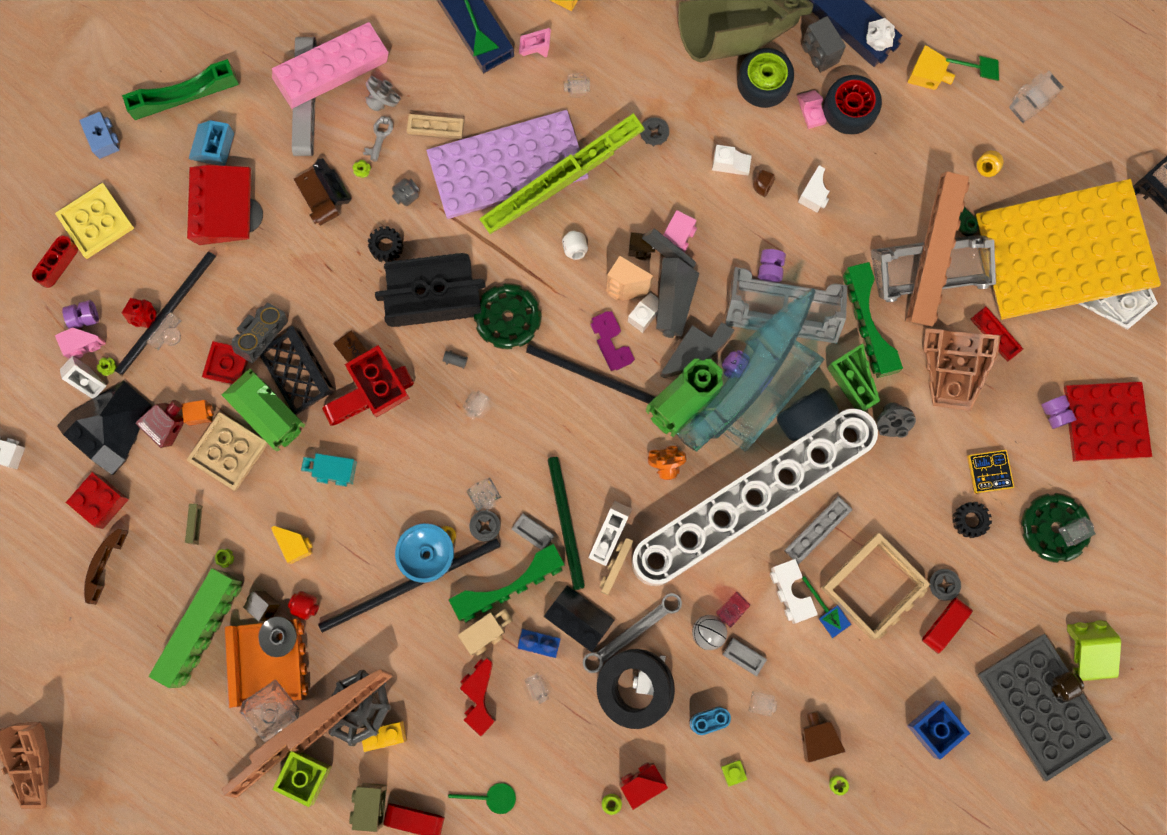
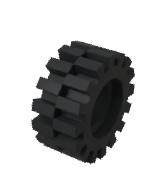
[368,226,403,263]
[952,502,992,538]

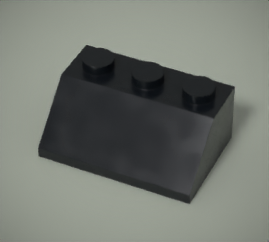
[543,586,615,652]

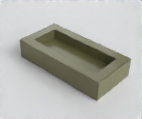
[185,504,203,545]

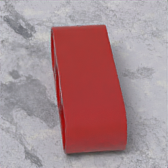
[32,236,78,288]
[922,597,973,654]
[383,803,445,835]

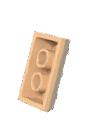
[606,256,653,301]

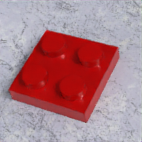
[202,341,248,385]

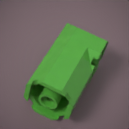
[646,359,723,437]
[221,369,305,451]

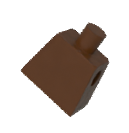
[801,711,845,763]

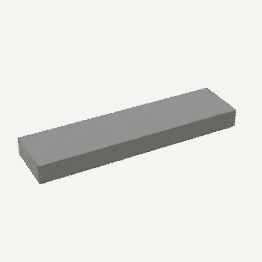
[784,496,853,564]

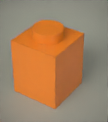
[182,400,214,426]

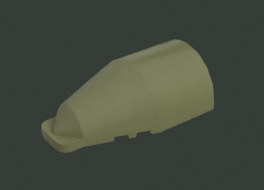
[678,0,813,63]

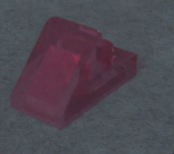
[716,591,750,628]

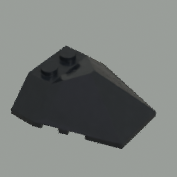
[57,381,152,475]

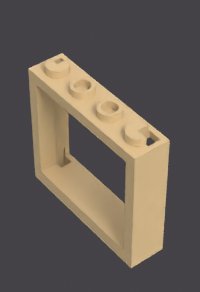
[821,533,930,640]

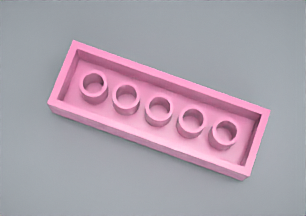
[272,22,389,109]

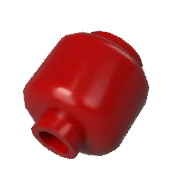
[288,591,319,620]

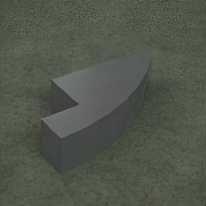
[661,323,735,378]

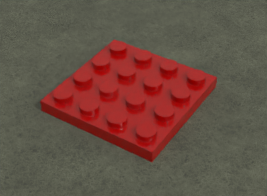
[1064,382,1152,462]

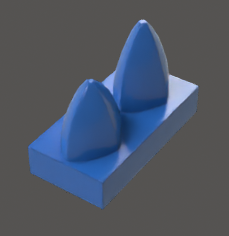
[518,629,561,658]

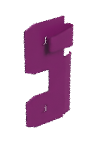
[590,311,635,371]

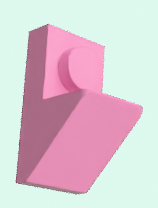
[519,28,551,57]
[797,90,826,129]

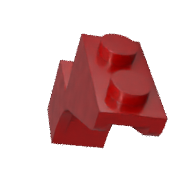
[460,658,496,736]

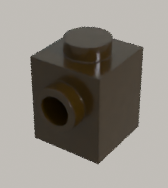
[628,232,655,260]
[243,591,281,621]

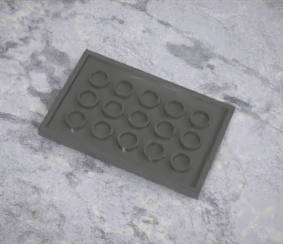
[977,634,1113,782]

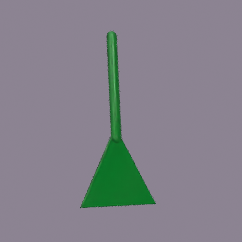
[464,0,499,57]

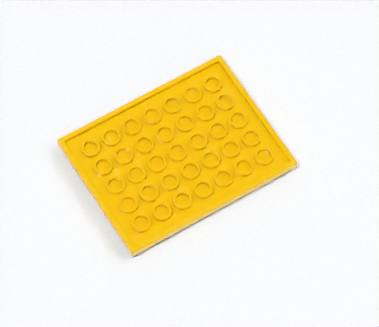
[975,179,1161,320]

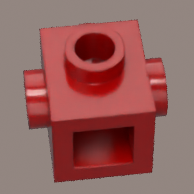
[121,298,157,328]

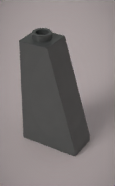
[656,258,700,338]

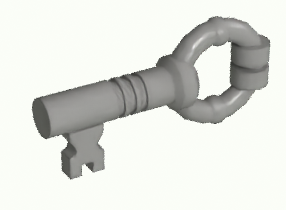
[363,116,393,162]

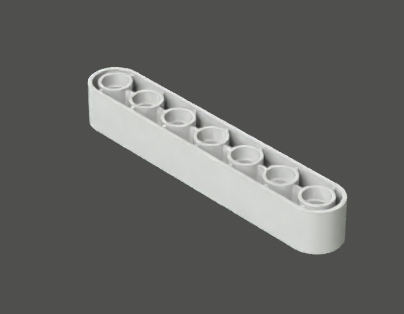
[632,409,878,586]

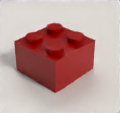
[65,472,129,529]

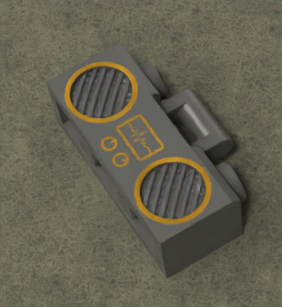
[231,303,288,364]

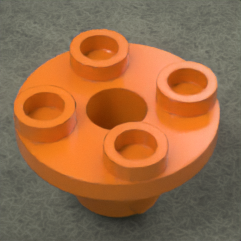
[648,446,687,480]

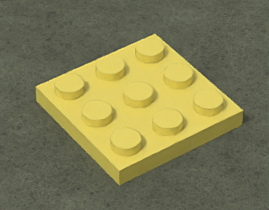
[55,183,134,259]

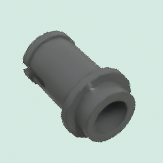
[443,350,468,369]

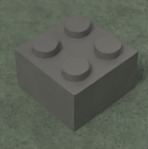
[802,16,846,73]

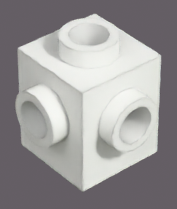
[866,18,895,51]

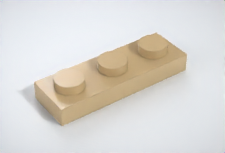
[407,114,464,139]
[599,538,633,595]

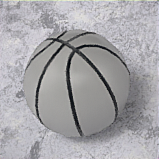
[692,615,727,650]

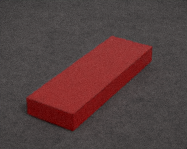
[970,306,1023,362]

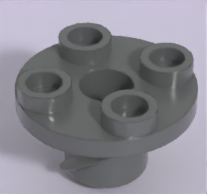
[876,402,916,438]

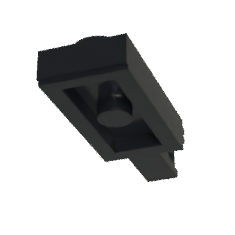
[313,158,351,205]

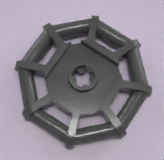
[328,670,391,746]

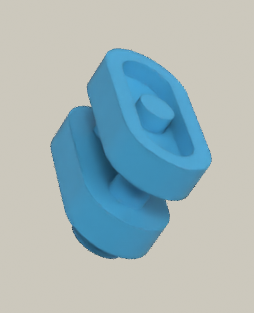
[689,707,731,735]

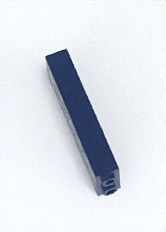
[437,0,514,74]
[809,0,903,67]

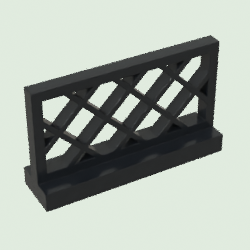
[260,326,336,415]

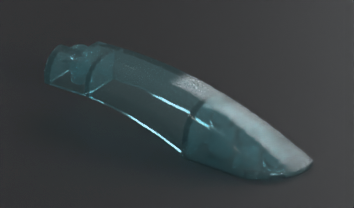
[676,288,816,452]

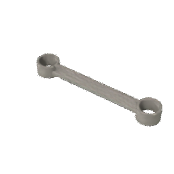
[583,593,682,673]

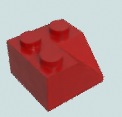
[619,762,668,810]

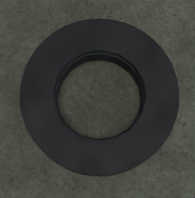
[596,649,675,729]

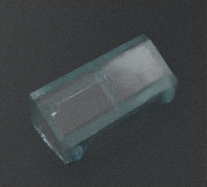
[711,335,825,452]

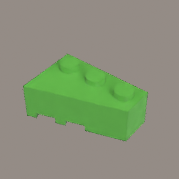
[827,344,880,412]

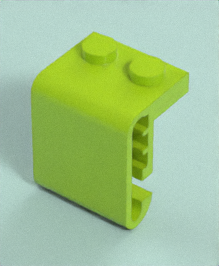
[1067,620,1121,681]

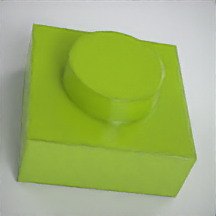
[721,760,747,787]

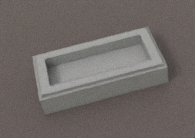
[512,513,554,550]
[722,638,767,676]

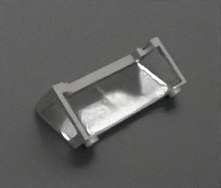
[871,235,996,302]
[725,267,847,344]

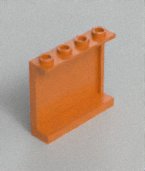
[225,619,308,708]

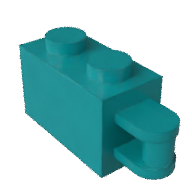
[301,454,357,487]

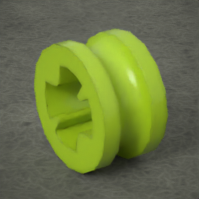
[829,775,849,795]

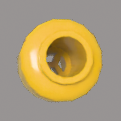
[976,150,1004,177]

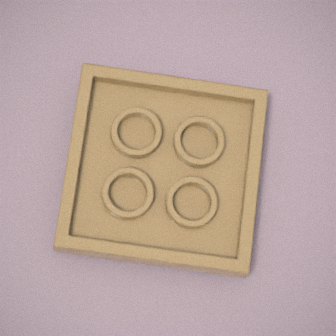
[186,412,268,491]

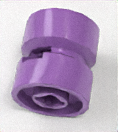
[758,249,786,282]
[62,300,99,329]
[1041,395,1076,429]

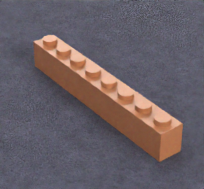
[906,171,970,327]

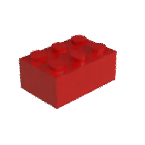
[344,345,410,418]

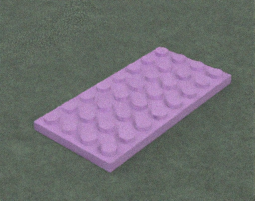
[426,110,588,219]

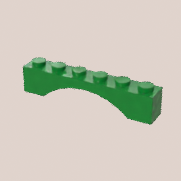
[122,59,239,120]
[843,262,903,378]
[448,544,565,623]

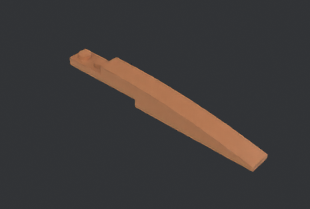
[222,669,392,798]

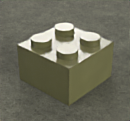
[349,783,387,832]

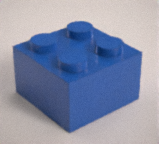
[907,700,970,760]

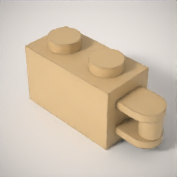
[458,609,513,656]

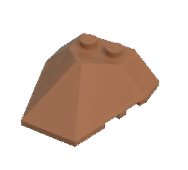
[923,328,1000,411]
[0,721,50,809]

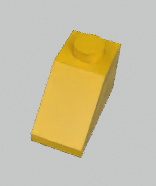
[271,526,313,564]

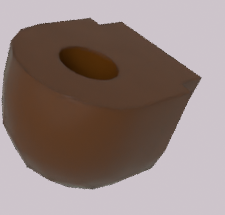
[753,170,775,198]

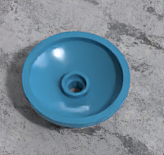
[395,524,454,583]

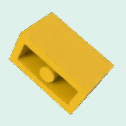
[361,721,407,752]

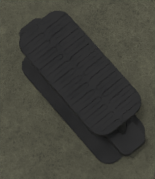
[375,253,486,327]

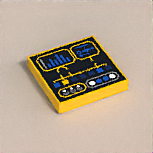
[967,450,1014,494]

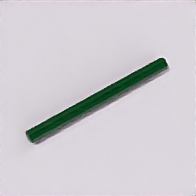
[547,457,585,590]

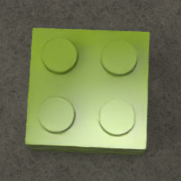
[272,751,332,807]

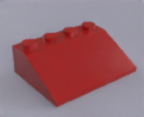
[187,165,251,245]

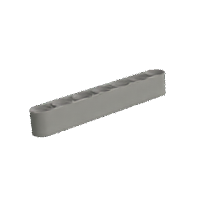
[292,37,316,156]

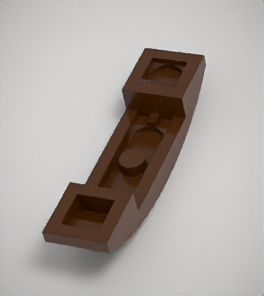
[84,528,129,605]

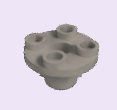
[365,76,401,111]

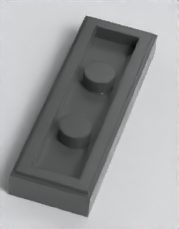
[642,229,696,268]

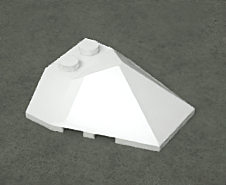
[1079,289,1158,330]

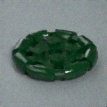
[474,283,542,350]
[1021,493,1092,563]

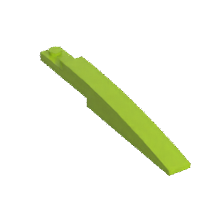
[479,113,644,234]

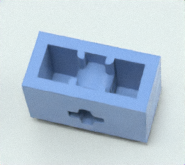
[79,112,119,159]

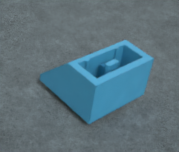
[189,120,234,166]

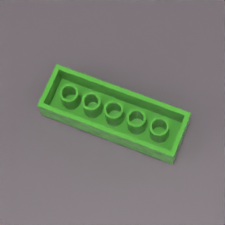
[148,568,243,688]

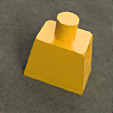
[907,45,955,90]

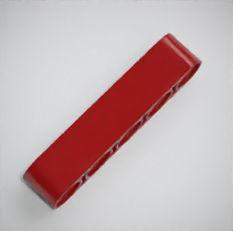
[322,366,414,426]

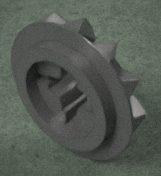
[640,118,669,147]
[469,510,500,541]
[929,569,961,601]

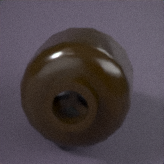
[1051,672,1084,702]

